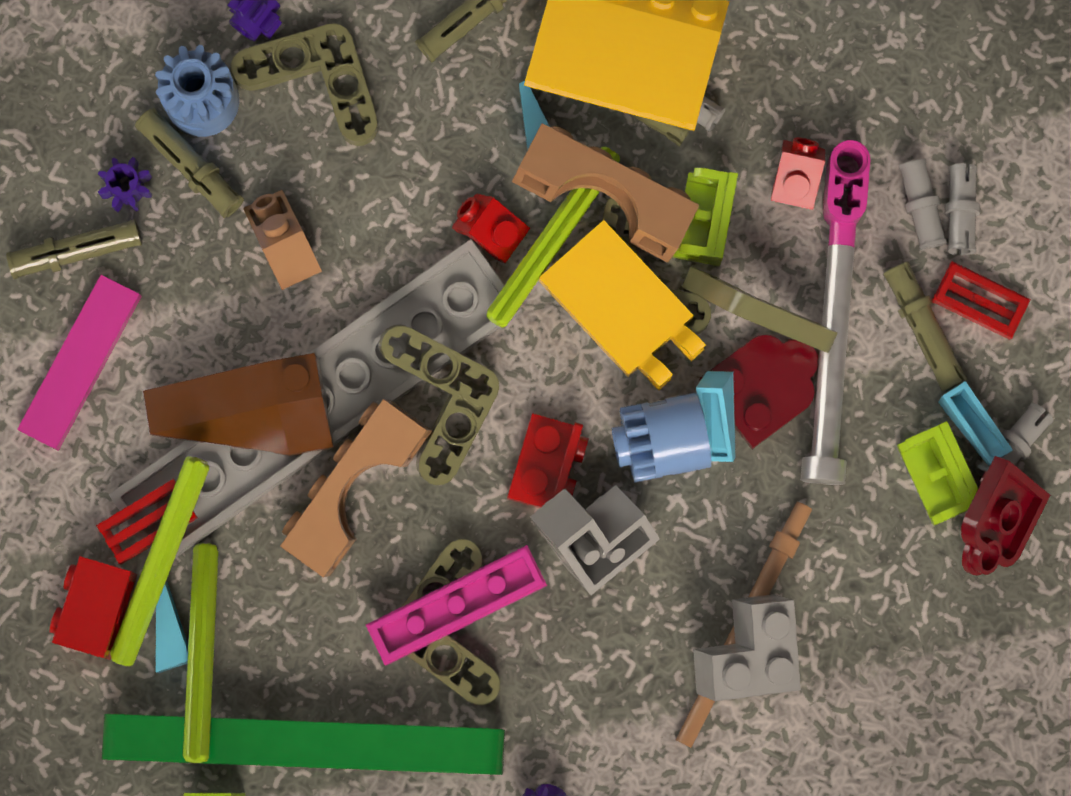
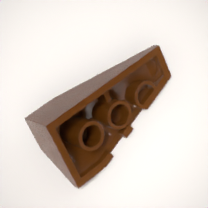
[143,353,334,456]

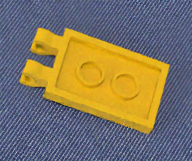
[539,220,706,391]

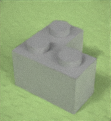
[530,485,660,595]
[693,594,801,701]

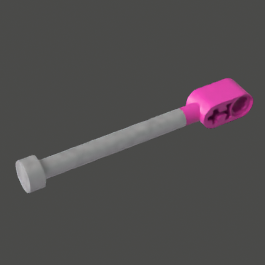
[800,140,870,485]

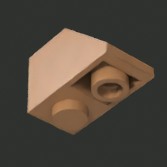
[243,190,322,290]

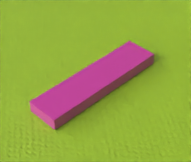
[17,275,142,451]
[366,545,547,666]

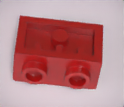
[507,413,589,508]

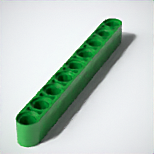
[101,714,505,775]

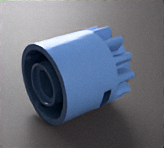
[155,45,239,137]
[612,392,711,483]

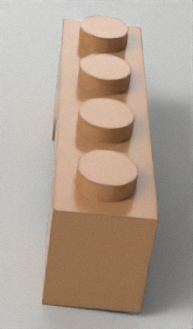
[512,123,699,263]
[280,399,433,578]

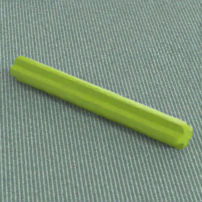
[486,146,620,328]
[110,456,209,666]
[183,543,218,763]

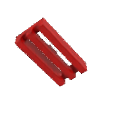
[932,261,1031,340]
[96,478,198,565]

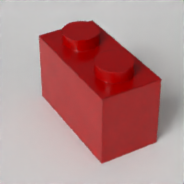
[49,556,138,660]

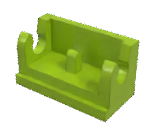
[673,168,738,266]
[897,421,978,526]

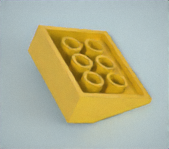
[524,0,730,131]

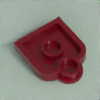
[699,335,819,450]
[961,456,1051,576]

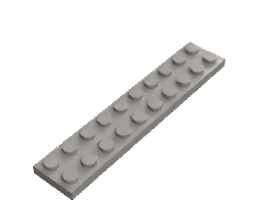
[109,239,522,558]

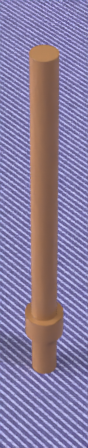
[675,502,812,748]

